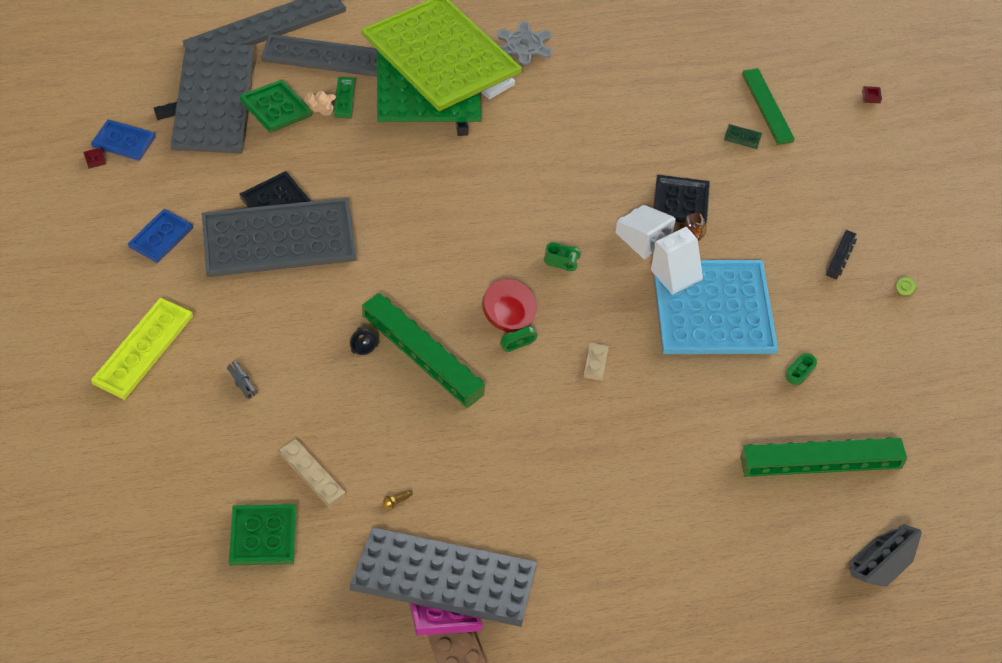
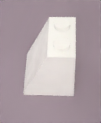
[615,205,676,260]
[651,227,703,295]

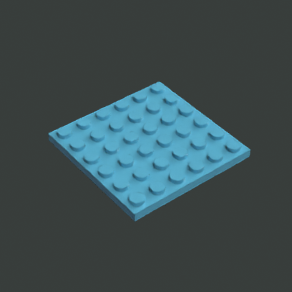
[653,260,778,354]

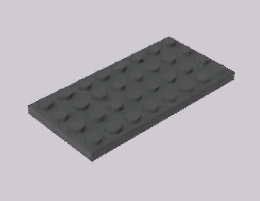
[171,42,254,153]
[202,198,357,277]
[349,527,537,627]

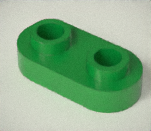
[500,327,538,352]
[786,353,817,385]

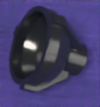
[350,328,378,355]

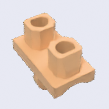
[304,91,336,116]

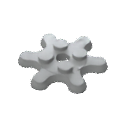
[497,21,552,67]

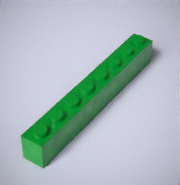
[362,293,485,408]
[740,437,907,477]

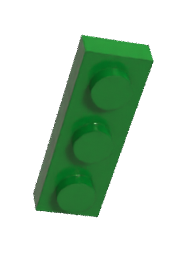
[334,77,355,119]

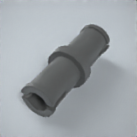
[227,361,257,399]

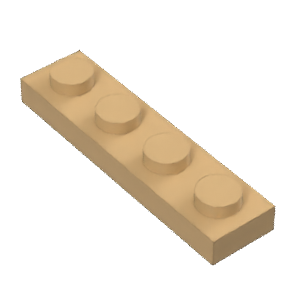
[279,439,346,508]

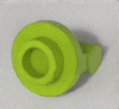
[896,277,918,295]

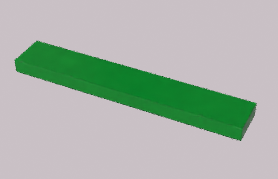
[742,68,795,145]

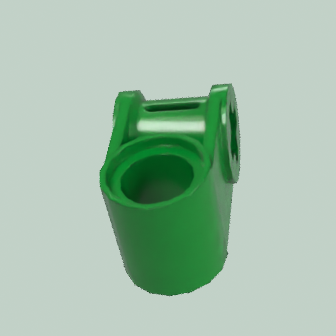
[544,242,581,271]

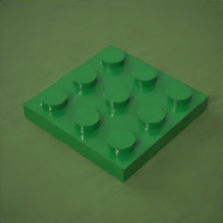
[239,79,313,133]
[229,504,297,566]

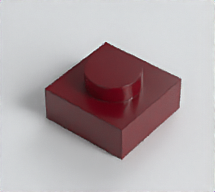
[862,86,882,104]
[83,147,106,169]

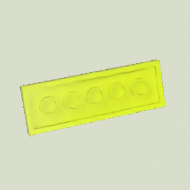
[91,298,193,400]

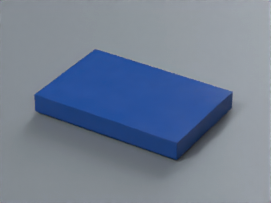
[91,120,156,161]
[128,209,193,263]

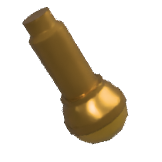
[382,490,413,510]

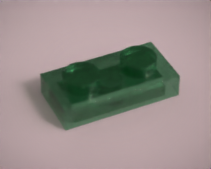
[724,124,762,149]

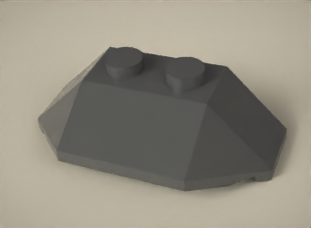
[850,524,922,587]

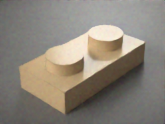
[583,343,609,381]

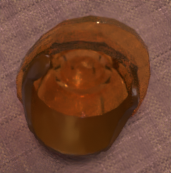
[673,213,707,241]

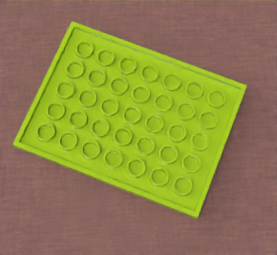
[361,0,522,111]

